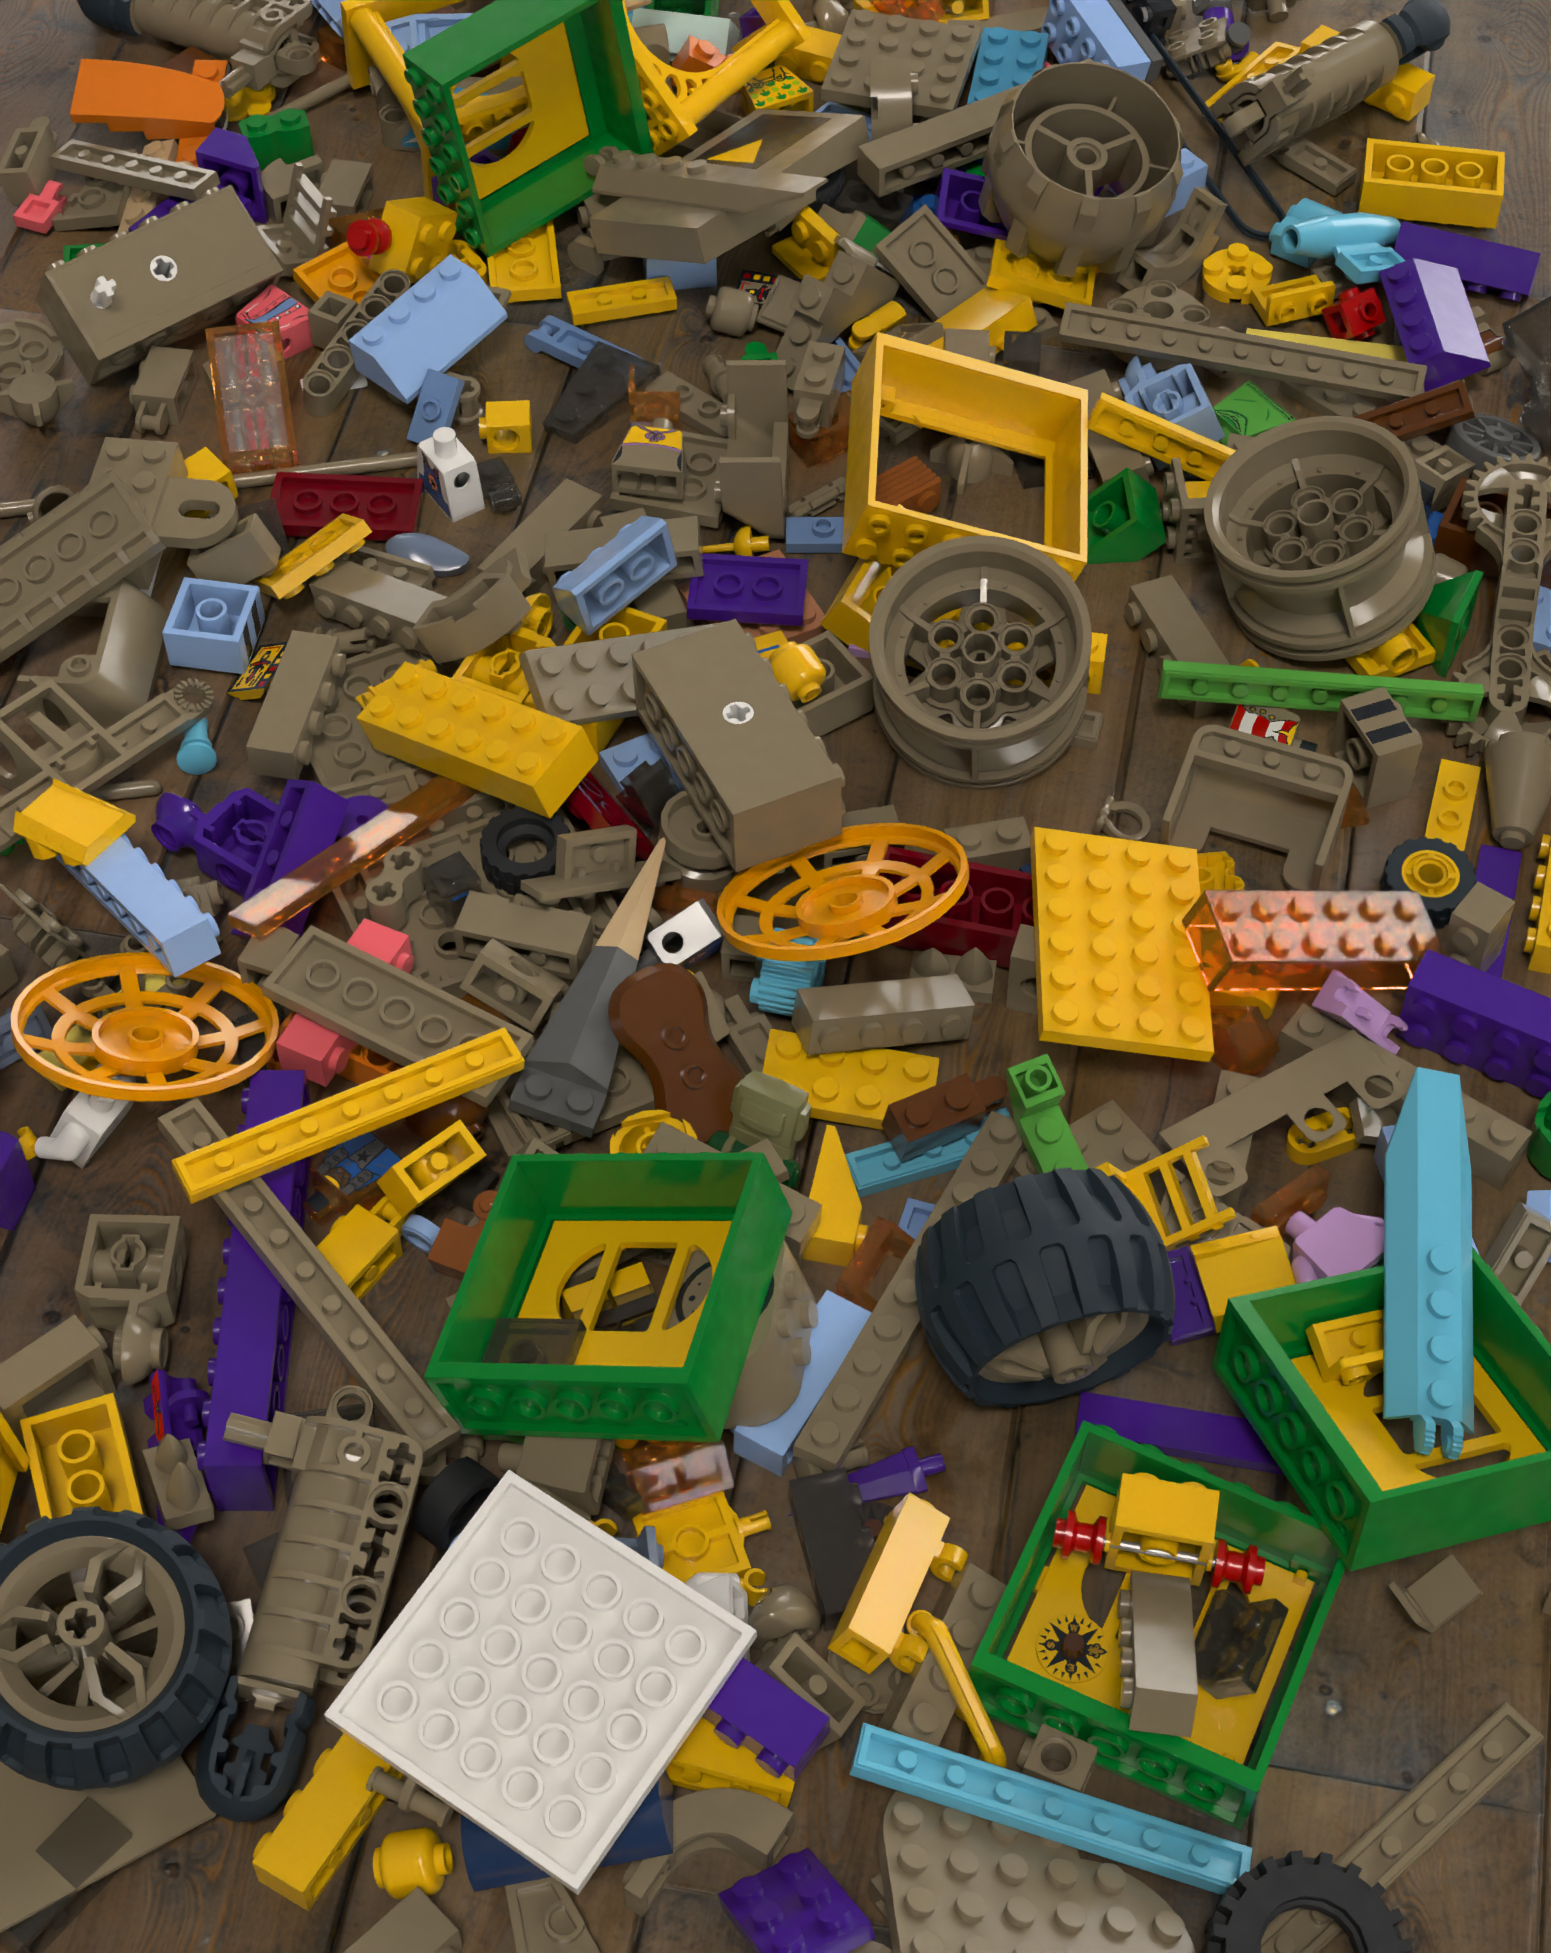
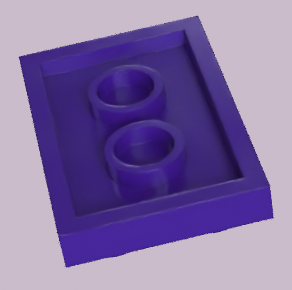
[687,553,808,626]
[717,1848,875,1953]

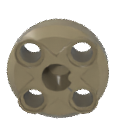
[1107,280,1210,370]

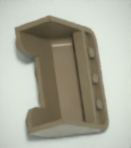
[1160,724,1353,899]

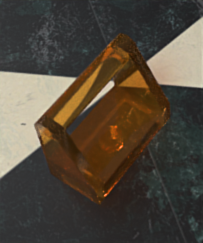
[836,1216,915,1312]

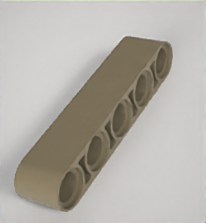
[303,269,410,417]

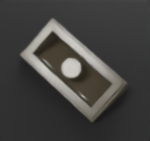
[1483,1202,1551,1306]

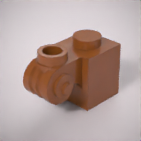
[427,1190,497,1281]

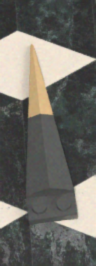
[508,837,666,1138]

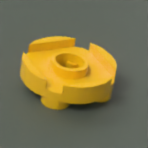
[1202,243,1273,305]

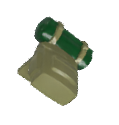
[707,1070,811,1190]

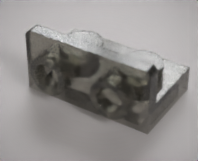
[1195,1589,1289,1699]

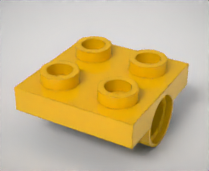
[1345,622,1436,677]

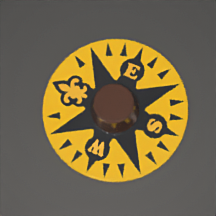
[1036,1614,1109,1684]

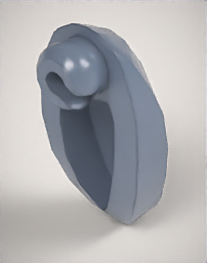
[385,533,469,577]

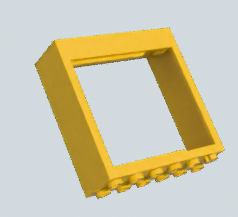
[842,332,1088,582]

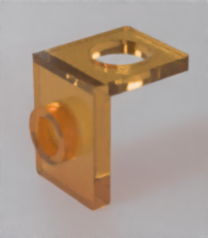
[628,365,680,422]

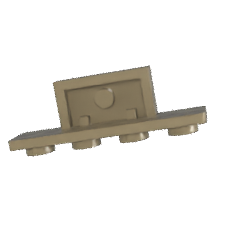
[520,825,681,905]

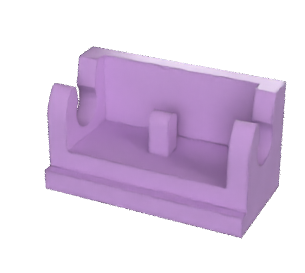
[1311,969,1408,1055]

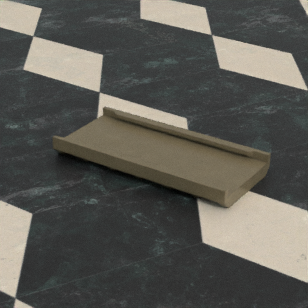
[0,468,166,663]

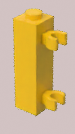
[828,1492,968,1674]

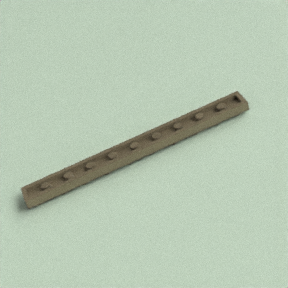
[1058,302,1427,402]
[158,1097,461,1461]
[793,1111,1025,1474]

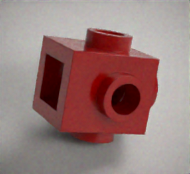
[1321,286,1386,341]

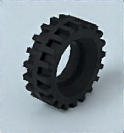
[1200,1850,1413,1953]

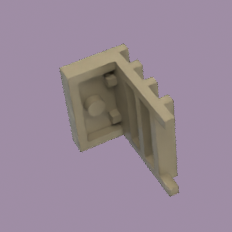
[257,162,337,277]

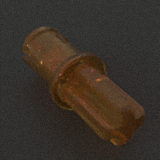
[651,882,718,915]

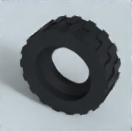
[480,806,570,896]

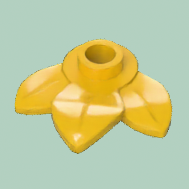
[225,83,276,122]

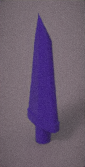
[788,1446,946,1516]

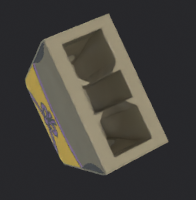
[611,418,684,500]

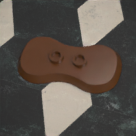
[608,963,745,1145]

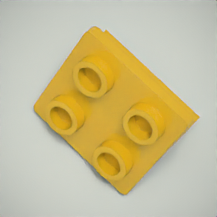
[772,205,847,282]

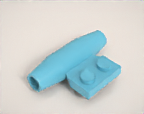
[1281,212,1405,285]

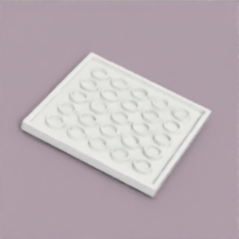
[324,1470,757,1895]

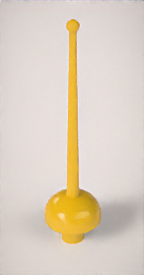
[703,526,770,556]

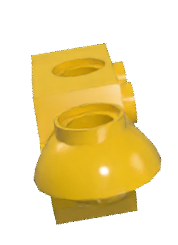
[452,593,556,705]

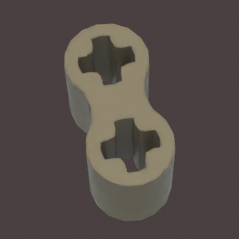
[365,846,425,930]

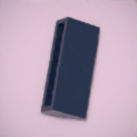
[461,1769,673,1892]

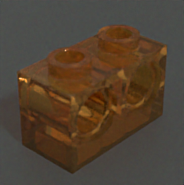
[622,1439,734,1515]

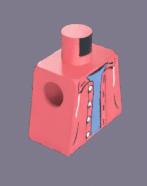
[230,284,315,361]

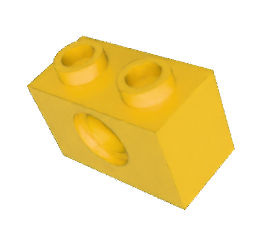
[376,1120,487,1218]

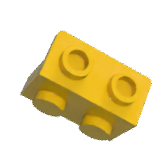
[1250,275,1336,327]
[1305,1309,1384,1385]

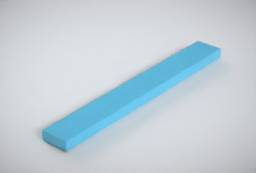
[849,1722,1252,1896]

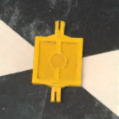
[630,1485,771,1583]

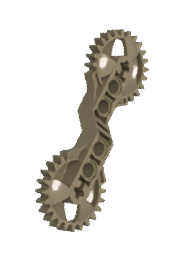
[1441,453,1551,763]

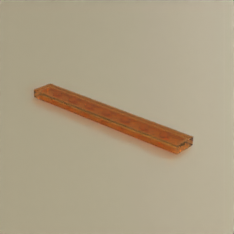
[227,775,480,939]

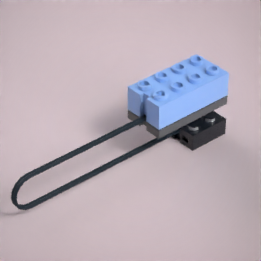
[1041,0,1286,241]

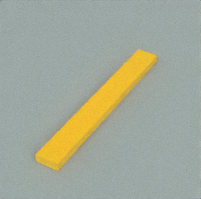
[171,1027,525,1204]

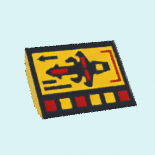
[226,642,288,700]

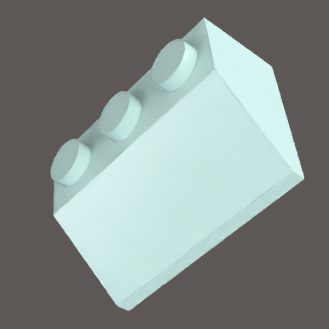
[632,8,740,63]

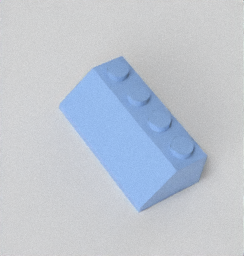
[348,254,508,404]

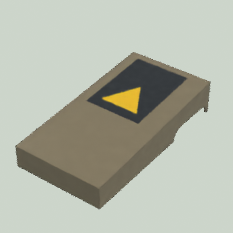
[589,109,870,264]

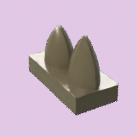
[909,947,997,1004]
[142,1433,214,1531]

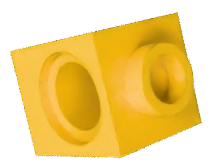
[479,400,532,454]

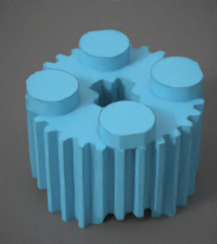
[749,927,826,1017]

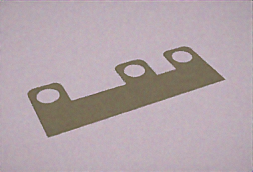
[1159,1029,1406,1197]

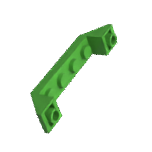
[1006,1054,1088,1174]

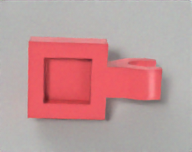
[13,180,67,234]

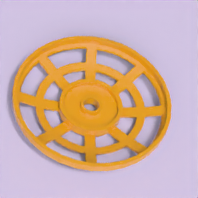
[716,823,969,962]
[11,952,279,1102]

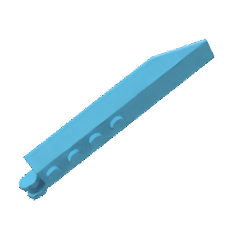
[1383,1067,1474,1460]

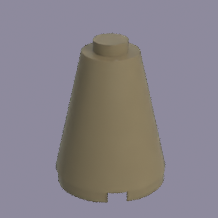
[1484,731,1551,850]

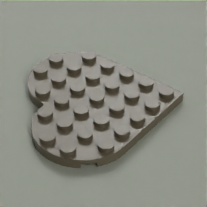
[877,1790,1196,1953]

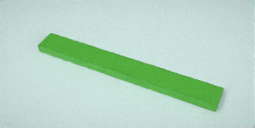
[1157,660,1484,722]

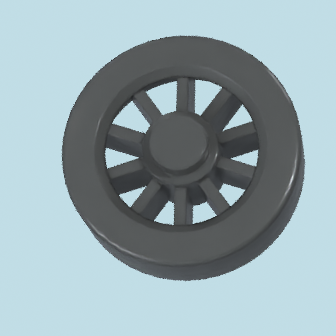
[1444,413,1541,474]

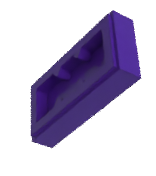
[1167,1246,1216,1346]

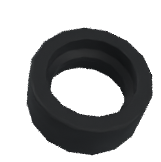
[412,1456,500,1552]

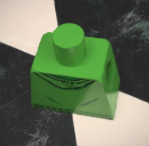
[1213,380,1296,446]

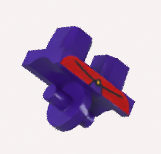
[143,1369,210,1458]

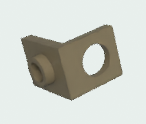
[1388,1554,1483,1633]

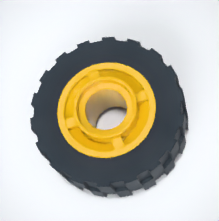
[1380,837,1476,930]

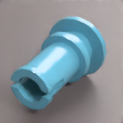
[176,717,217,775]

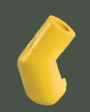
[1215,51,1259,82]

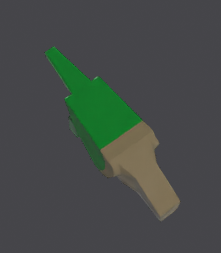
[817,204,891,261]

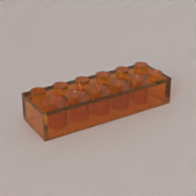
[1182,890,1446,991]

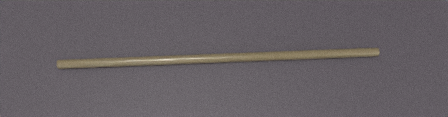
[0,451,417,518]

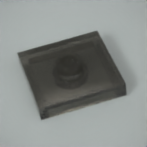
[481,1318,587,1365]

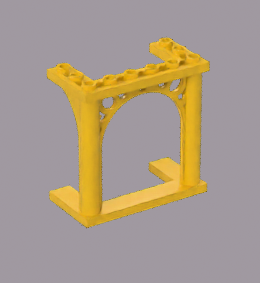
[340,0,529,201]
[622,0,812,157]

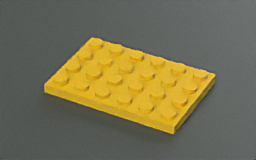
[1030,827,1214,1062]

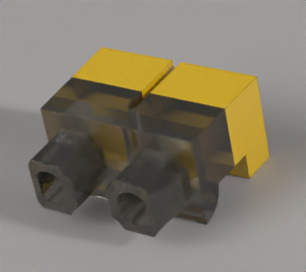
[561,1262,658,1332]

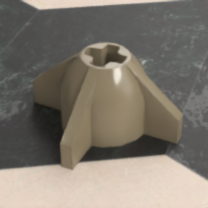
[0,360,75,427]
[930,436,1014,496]

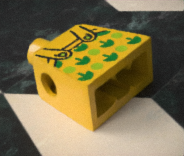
[741,65,814,116]

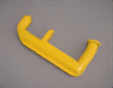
[906,1610,1007,1768]

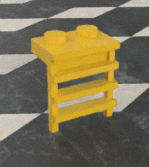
[1095,1135,1236,1252]

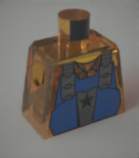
[303,1131,403,1223]

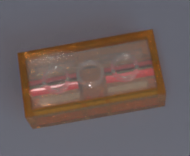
[205,320,300,474]

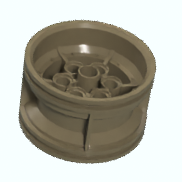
[1204,416,1437,661]
[869,536,1092,790]

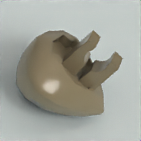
[805,0,850,35]
[747,1584,823,1653]

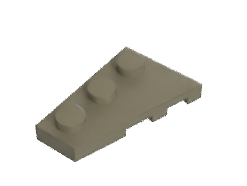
[505,1877,601,1953]

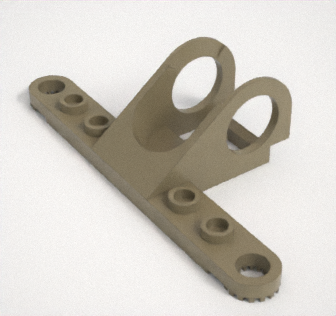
[0,675,214,853]

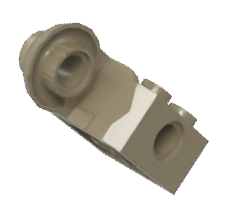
[74,1214,188,1386]

